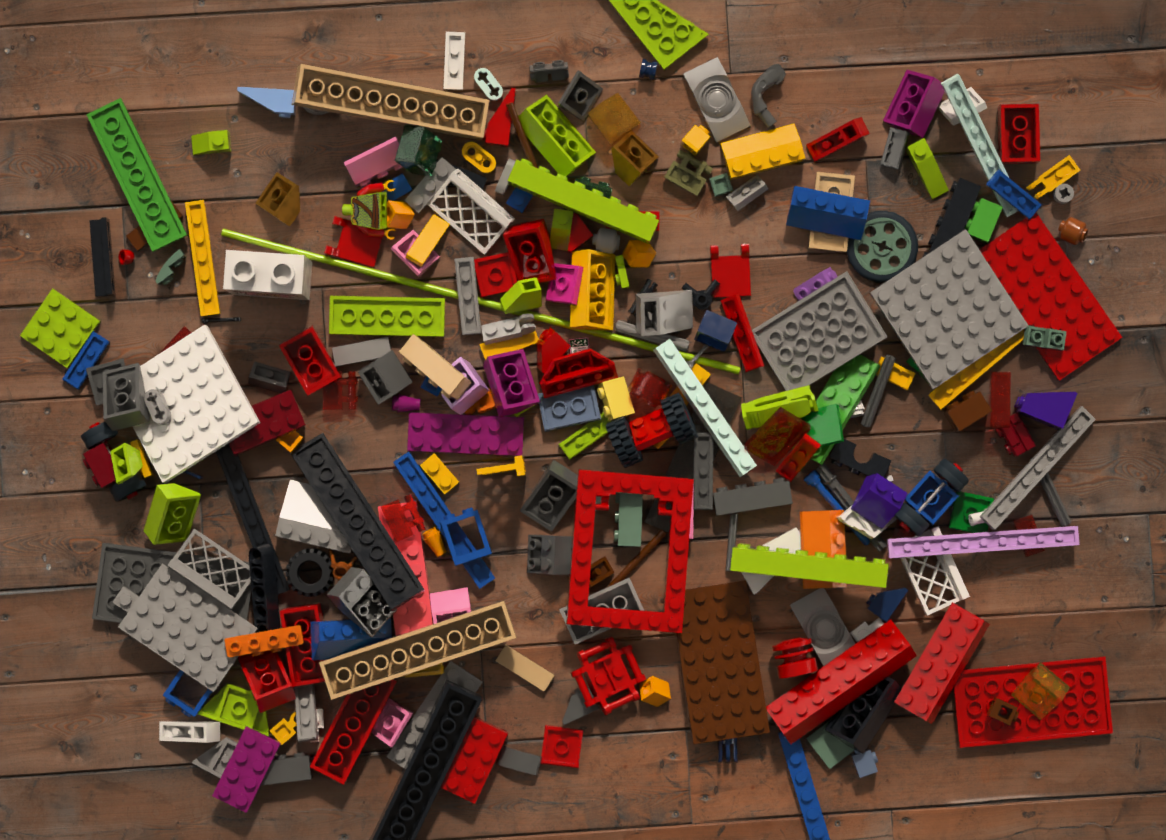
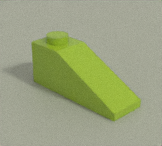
[905,138,949,199]

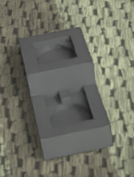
[497,746,542,775]

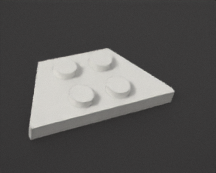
[837,475,897,539]

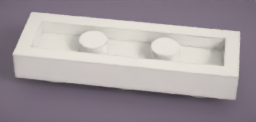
[444,32,465,91]

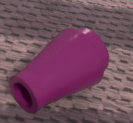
[392,394,420,413]

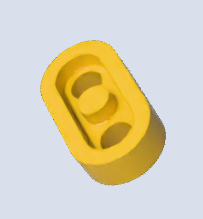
[462,142,496,173]

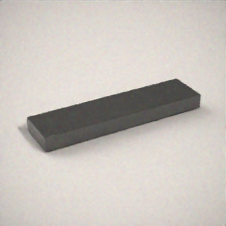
[693,433,713,510]

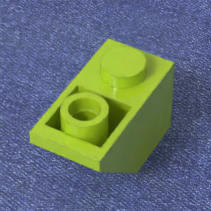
[500,277,542,314]

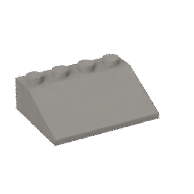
[275,480,352,553]

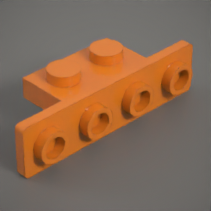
[224,625,304,657]

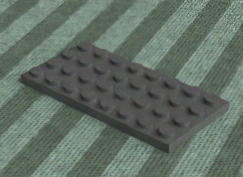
[92,543,252,623]

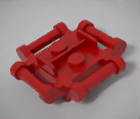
[570,636,646,715]

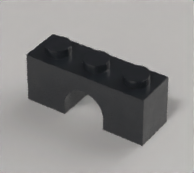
[828,439,891,477]

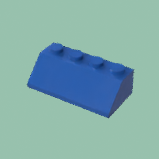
[786,186,870,240]
[310,618,392,660]

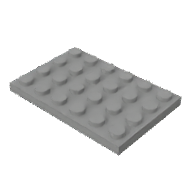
[752,271,887,391]
[118,563,258,692]

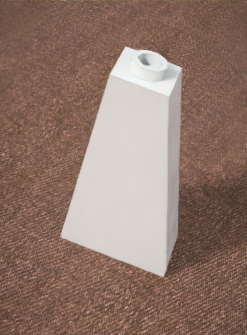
[741,527,801,594]

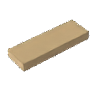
[496,645,554,691]

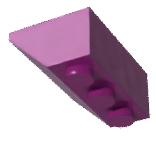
[883,70,945,138]
[483,349,540,417]

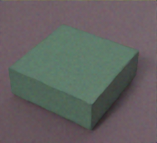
[709,173,733,197]

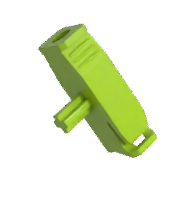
[741,385,819,435]

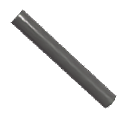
[726,513,738,571]

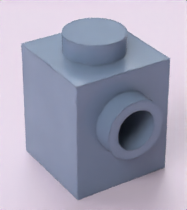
[851,748,878,778]

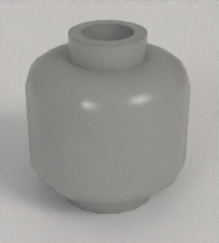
[592,228,620,254]

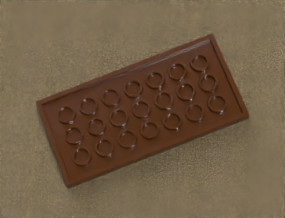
[676,580,770,744]

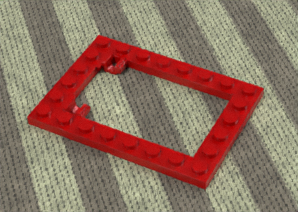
[566,470,694,633]

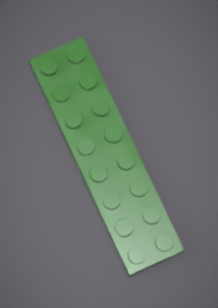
[86,98,188,252]

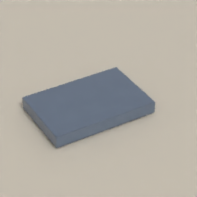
[538,385,601,432]

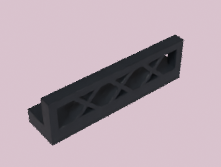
[89,217,116,297]

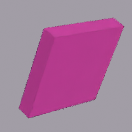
[545,263,583,305]

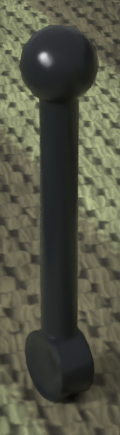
[201,317,241,324]

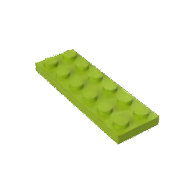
[329,296,445,337]

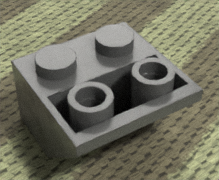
[358,349,413,405]
[527,535,572,575]

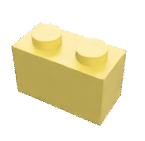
[597,376,635,422]

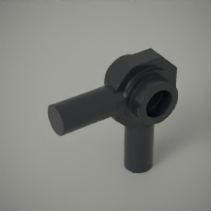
[681,279,720,310]

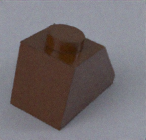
[568,556,615,588]

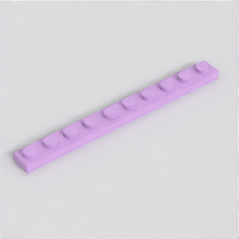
[887,526,1079,558]

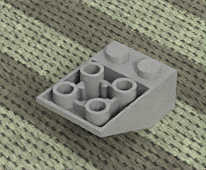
[635,290,693,336]

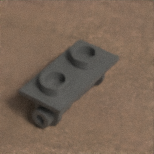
[530,60,569,83]

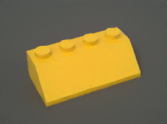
[720,124,805,180]
[570,249,615,331]

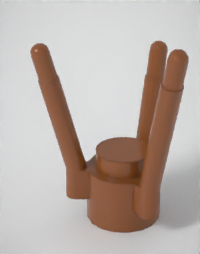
[329,549,358,581]

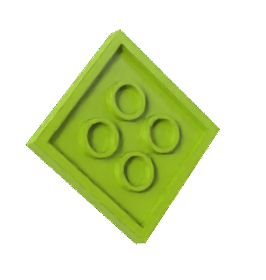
[20,288,101,368]

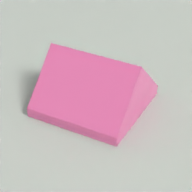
[391,230,440,277]
[371,698,414,748]

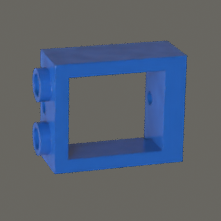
[441,507,492,566]
[163,670,213,717]

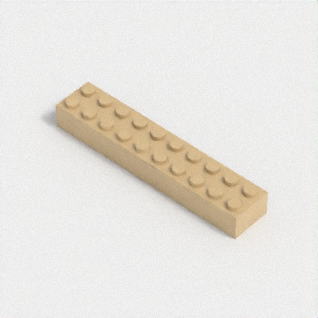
[291,64,489,140]
[319,600,517,700]

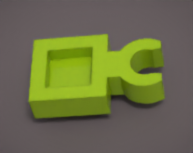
[615,255,629,289]

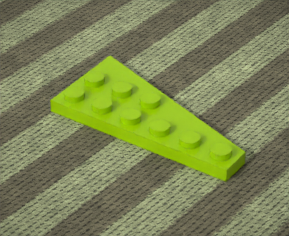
[608,0,709,70]

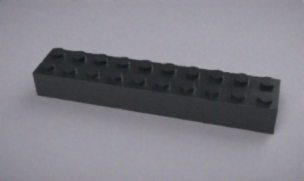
[369,679,482,840]

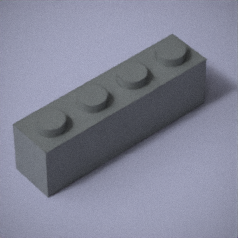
[713,478,793,516]
[260,752,313,786]

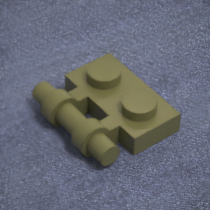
[664,150,713,196]

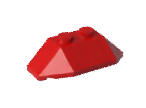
[540,348,618,399]

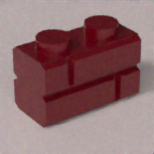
[995,412,1036,457]

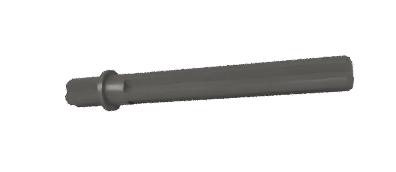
[816,463,887,551]

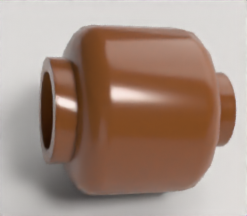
[1058,217,1088,245]

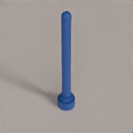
[803,470,870,545]

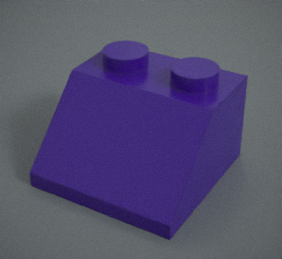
[851,473,908,529]

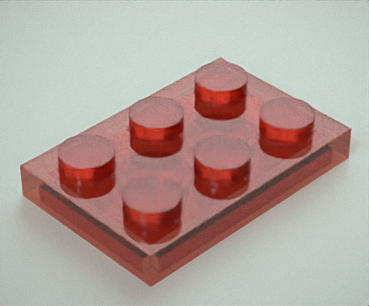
[744,407,811,466]

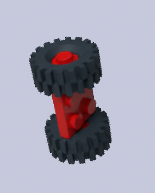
[606,393,698,468]

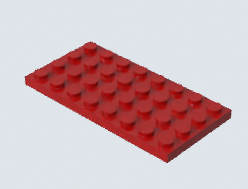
[979,212,1122,381]
[953,656,1113,748]

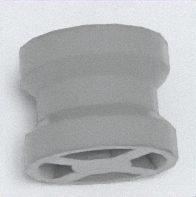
[1053,184,1074,204]

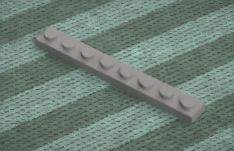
[980,406,1096,530]

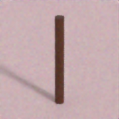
[506,102,538,168]
[609,529,667,586]

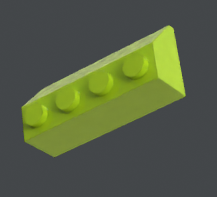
[518,95,596,177]

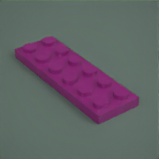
[407,412,524,456]

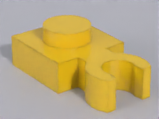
[269,712,297,745]

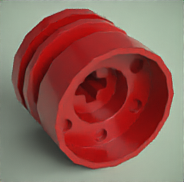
[772,637,818,679]

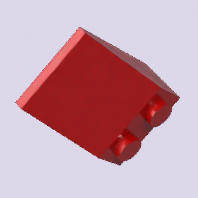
[503,219,557,283]
[279,325,341,396]
[238,650,296,713]

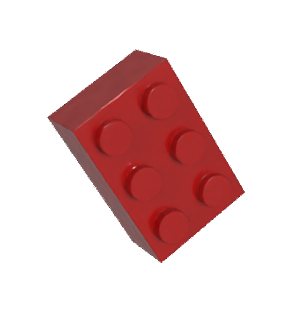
[998,104,1040,164]

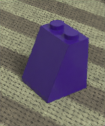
[1014,391,1077,430]

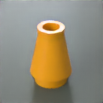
[422,527,447,557]

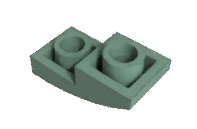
[156,249,186,286]
[1023,326,1066,350]

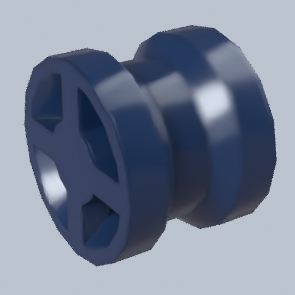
[639,59,658,80]

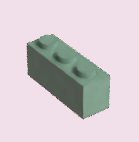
[614,492,643,547]

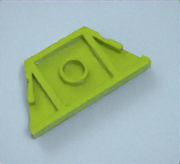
[198,683,270,736]

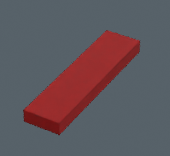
[720,294,764,372]

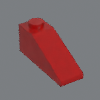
[482,88,516,147]
[806,117,870,162]

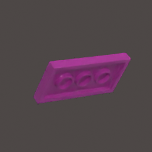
[212,726,281,813]

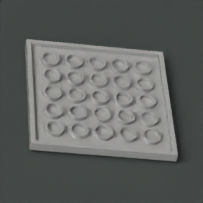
[870,229,1029,389]

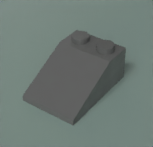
[103,363,149,431]
[520,459,578,531]

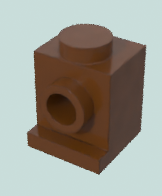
[987,697,1019,725]

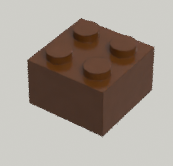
[943,390,992,432]

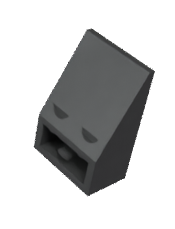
[327,567,397,637]

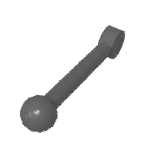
[686,345,709,369]

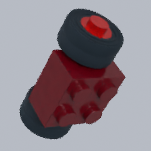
[81,422,146,502]

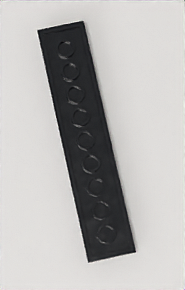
[290,433,425,611]

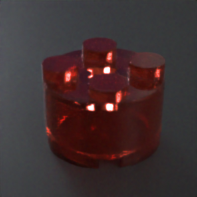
[628,367,672,408]

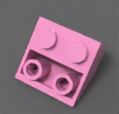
[430,587,472,624]

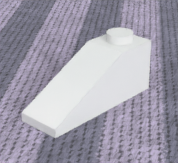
[159,721,220,743]

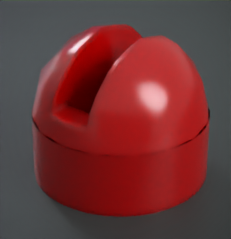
[118,249,135,265]

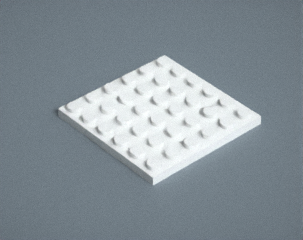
[133,325,260,484]

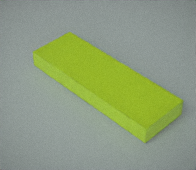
[559,413,612,460]

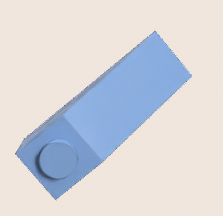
[237,87,296,118]

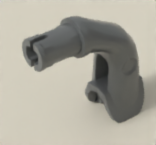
[751,64,786,128]

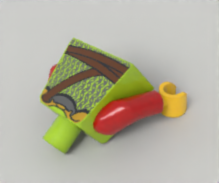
[342,180,396,240]

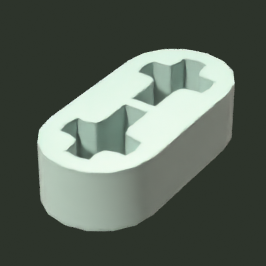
[474,68,503,101]

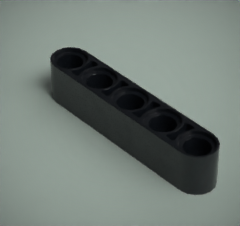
[248,543,281,633]

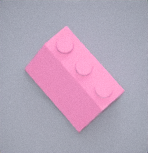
[344,137,408,188]

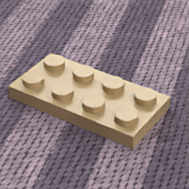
[808,172,855,252]

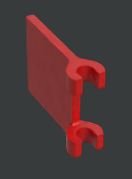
[324,216,382,267]
[710,244,751,297]

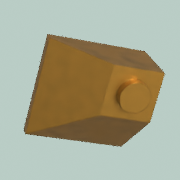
[611,130,659,186]
[255,172,301,227]

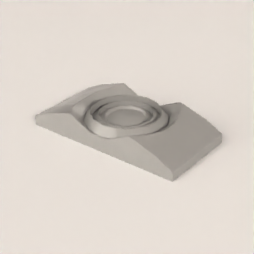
[683,57,751,143]
[790,588,855,666]

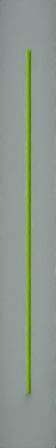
[221,228,740,375]

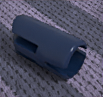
[718,738,738,763]

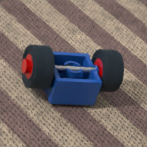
[895,458,969,537]

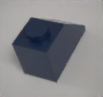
[866,588,908,622]

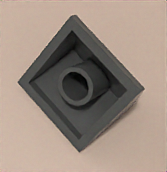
[558,71,603,121]

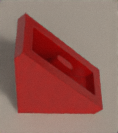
[568,213,593,253]

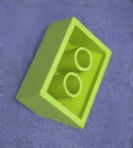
[143,483,201,545]

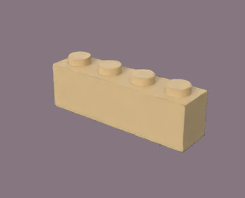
[399,334,472,400]

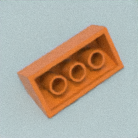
[800,510,847,589]

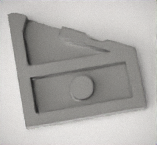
[192,737,237,778]

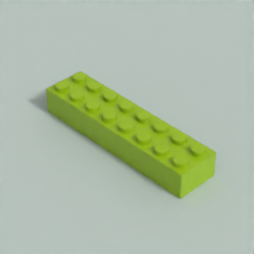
[507,158,659,244]
[730,543,889,588]

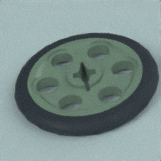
[846,211,918,283]

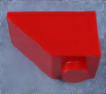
[537,327,571,374]

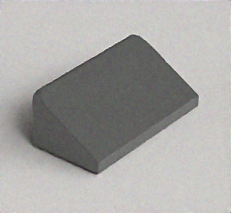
[248,361,291,394]

